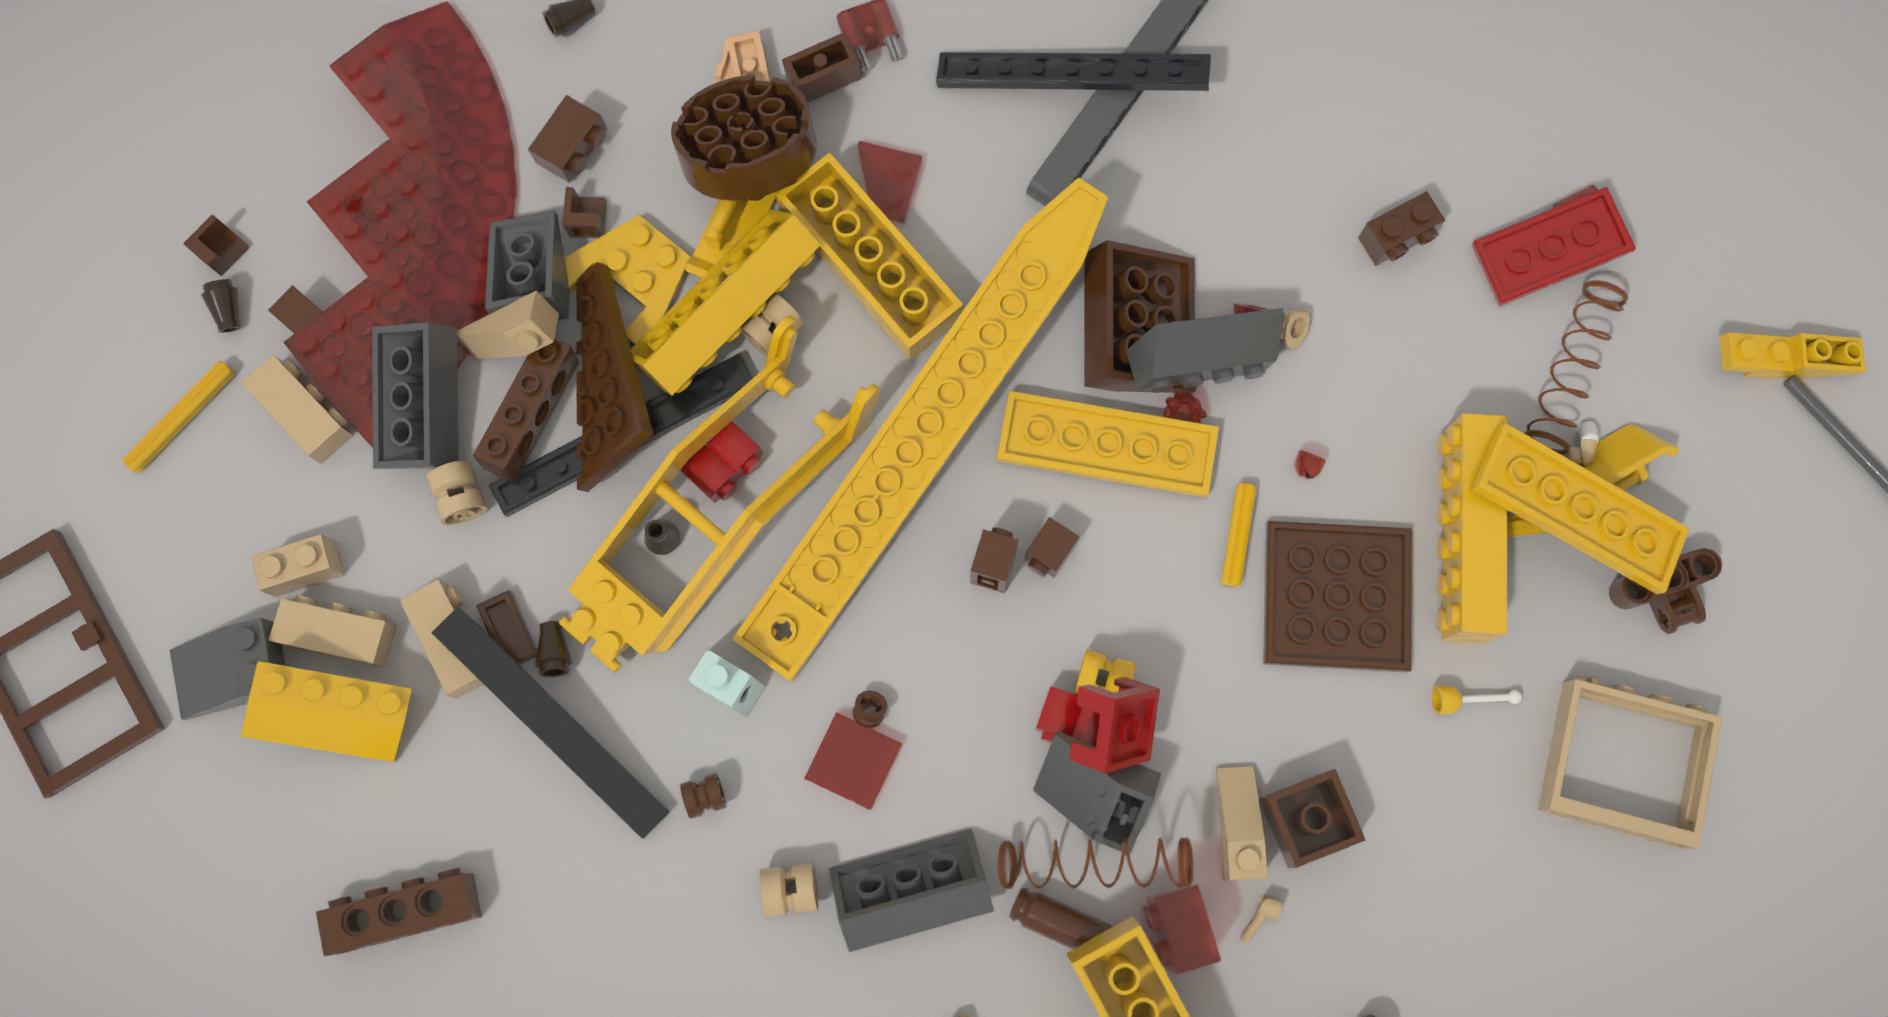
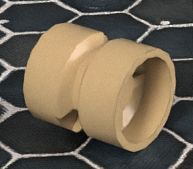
[741,293,805,357]
[426,460,487,525]
[760,863,819,918]

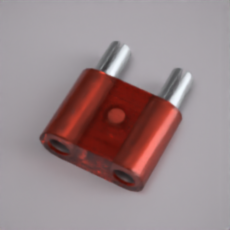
[836,0,903,72]

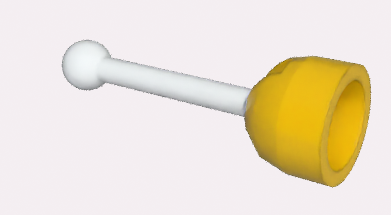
[1432,685,1522,715]

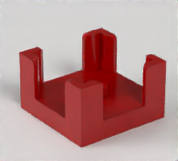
[1069,677,1160,773]

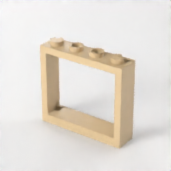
[1538,676,1723,849]

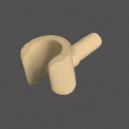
[1240,896,1283,943]

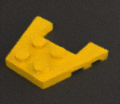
[564,215,690,345]

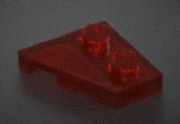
[858,141,922,223]

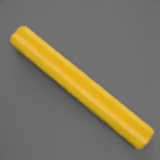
[122,361,235,473]

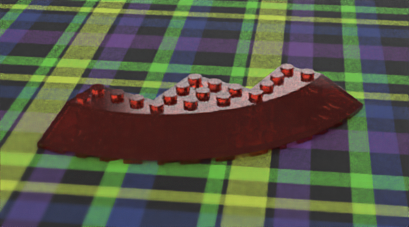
[283,1,517,448]

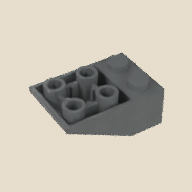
[1033,731,1161,854]

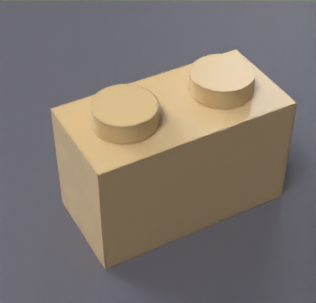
[251,534,345,597]

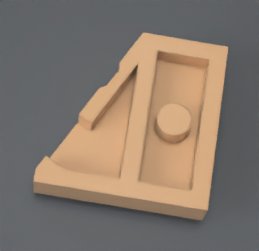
[715,31,770,83]

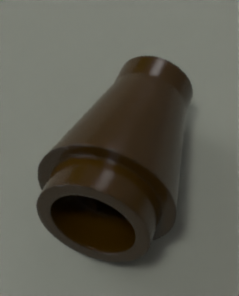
[543,0,596,37]
[201,279,240,333]
[644,520,680,555]
[535,621,572,677]

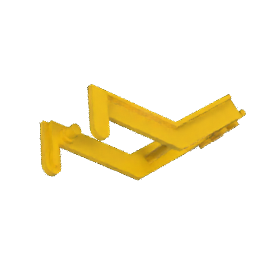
[559,315,881,673]

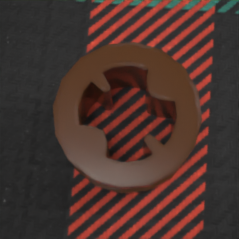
[852,690,887,728]

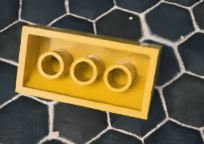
[241,661,412,762]

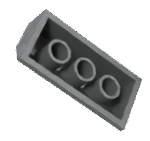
[1126,308,1284,393]
[372,322,458,469]
[829,829,994,952]

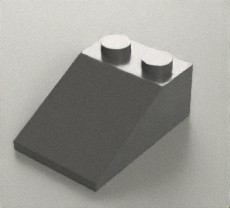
[485,210,569,321]
[169,618,286,720]

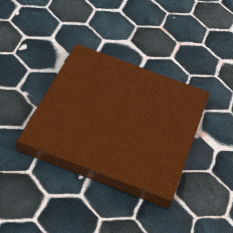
[1263,521,1412,672]

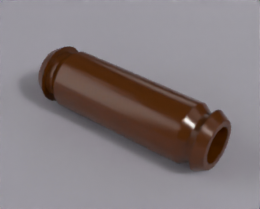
[1009,888,1113,949]

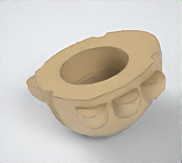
[1281,310,1311,349]

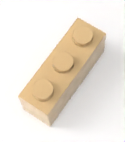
[240,354,353,464]
[399,579,483,699]
[268,595,397,668]

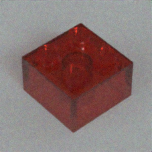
[1143,884,1221,974]

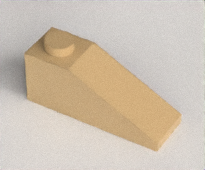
[457,291,559,359]
[1216,767,1268,880]

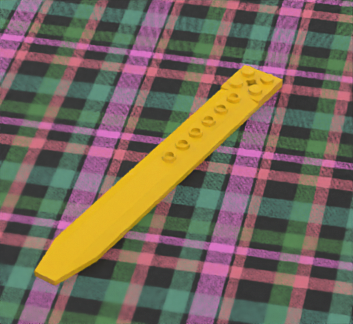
[732,177,1108,681]

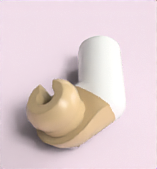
[1568,421,1599,466]

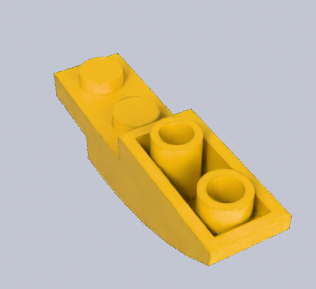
[1719,332,1866,378]

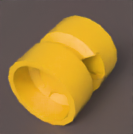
[1074,649,1136,695]

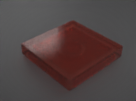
[804,712,902,811]

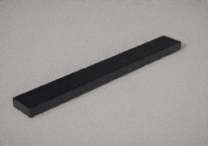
[936,52,1211,91]
[489,353,753,517]
[431,606,670,839]

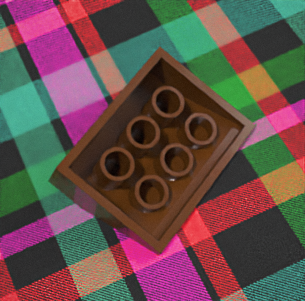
[1084,240,1196,393]

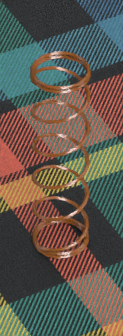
[1524,280,1628,455]
[998,836,1193,890]

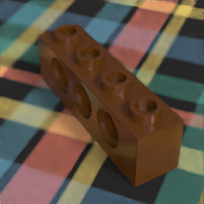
[473,339,579,483]
[316,868,482,957]

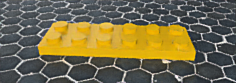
[997,391,1219,498]
[1471,423,1690,594]

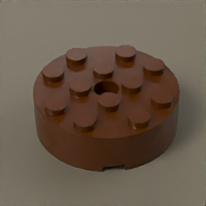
[671,75,817,201]

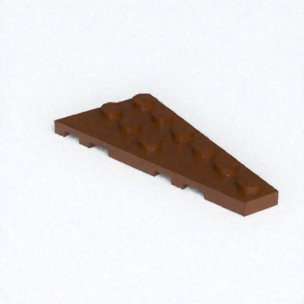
[576,262,653,492]

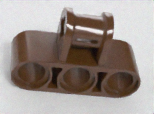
[1609,548,1722,634]

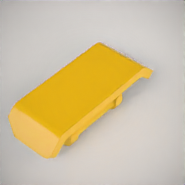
[685,190,780,277]
[1580,424,1680,491]

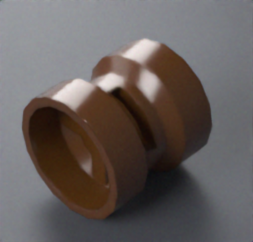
[680,773,727,819]

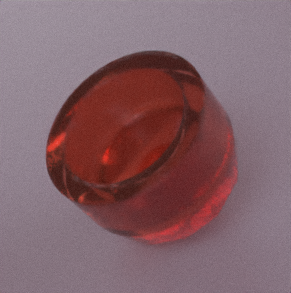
[1294,450,1326,479]

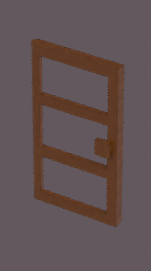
[0,529,165,799]

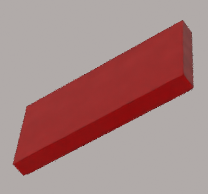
[1472,186,1636,307]

